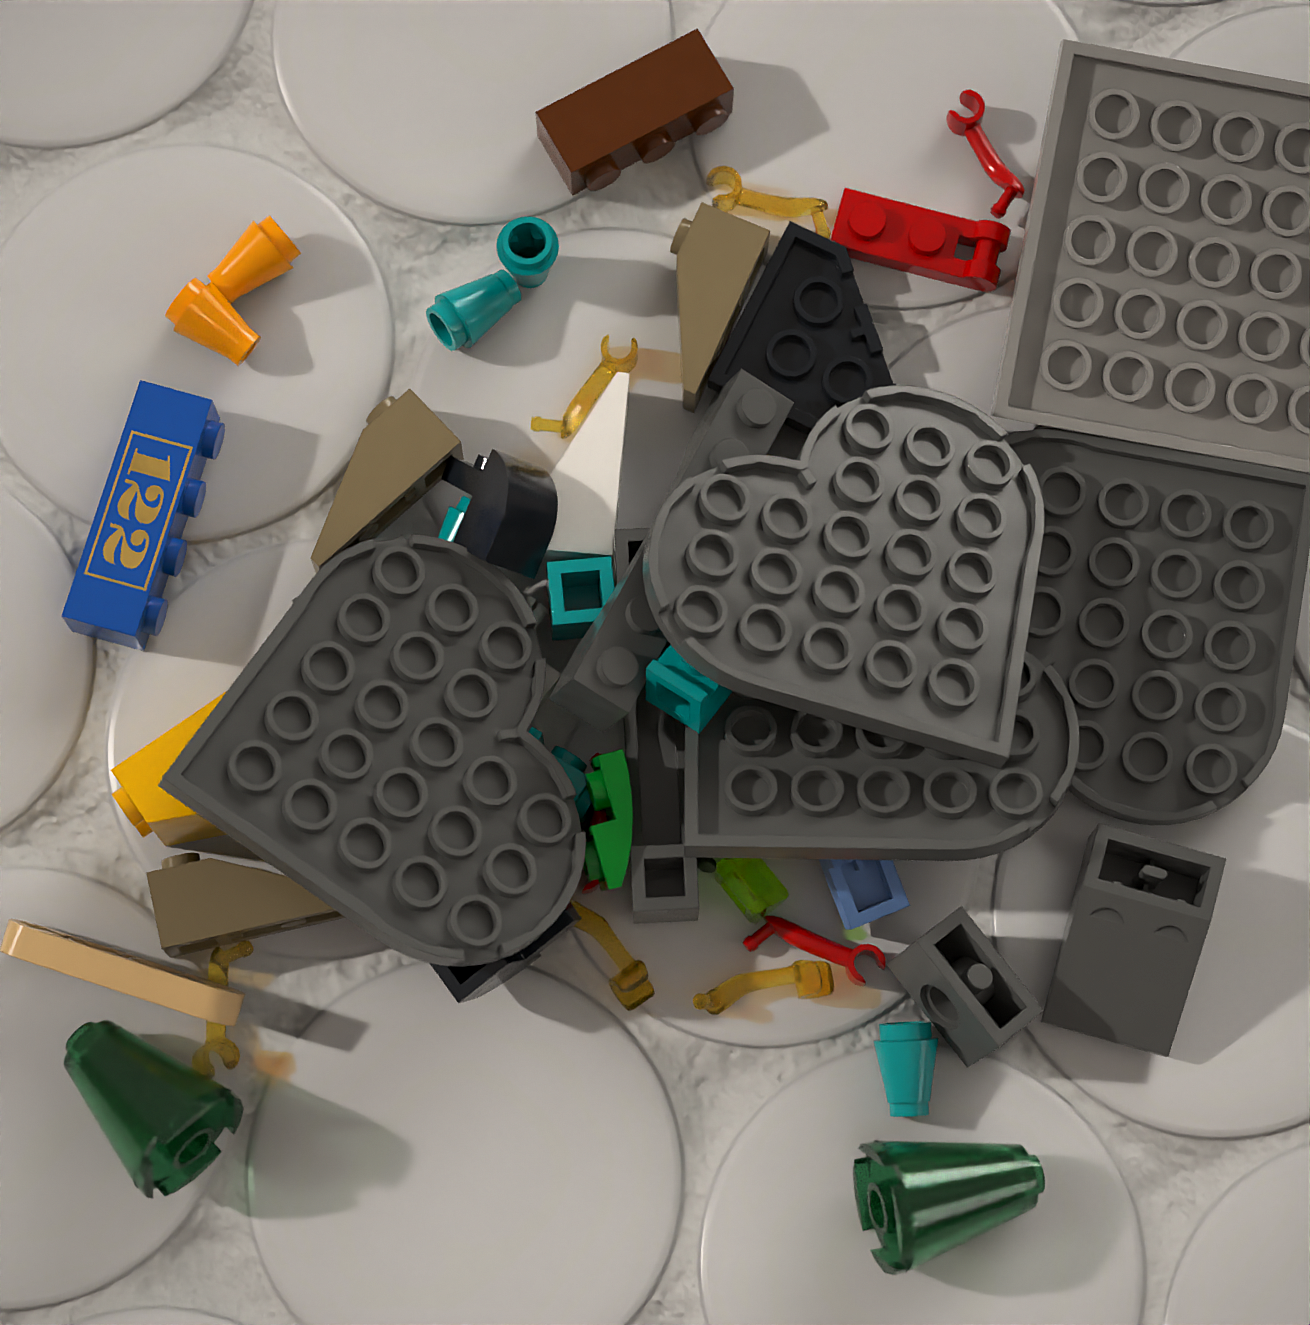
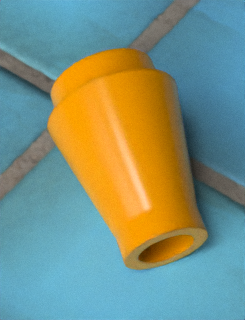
[207,215,301,304]
[165,277,261,366]

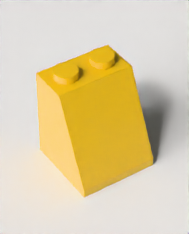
[111,690,228,846]

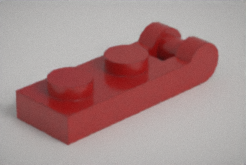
[830,187,1011,292]

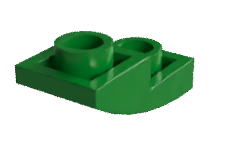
[583,749,633,891]

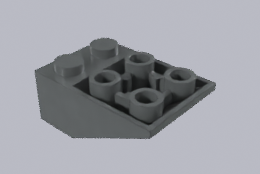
[1041,823,1227,1057]

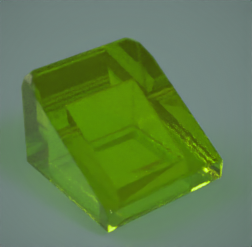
[714,858,789,924]

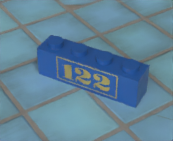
[62,380,225,651]

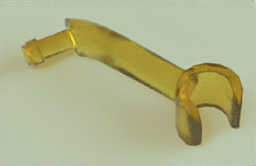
[706,166,831,239]
[531,335,638,439]
[570,898,655,1011]
[192,940,254,1080]
[693,960,835,1015]

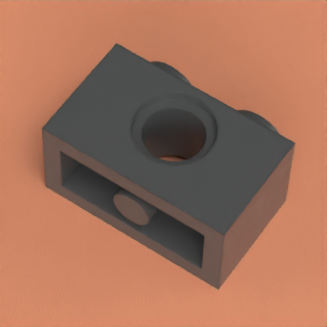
[886,906,1044,1068]

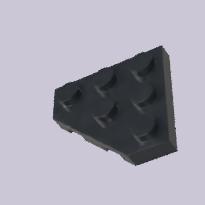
[707,221,897,435]

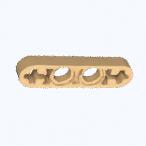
[0,919,245,1026]

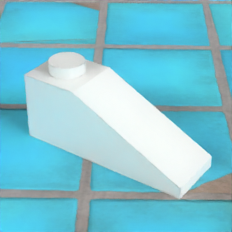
[541,372,630,570]

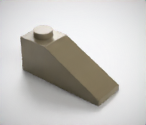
[670,202,770,413]
[310,389,464,573]
[146,853,346,958]

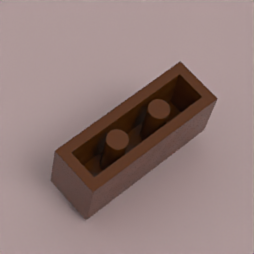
[535,28,734,196]

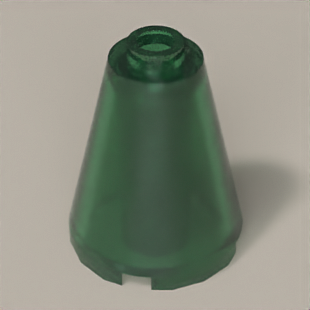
[64,1020,244,1198]
[853,1140,1045,1275]

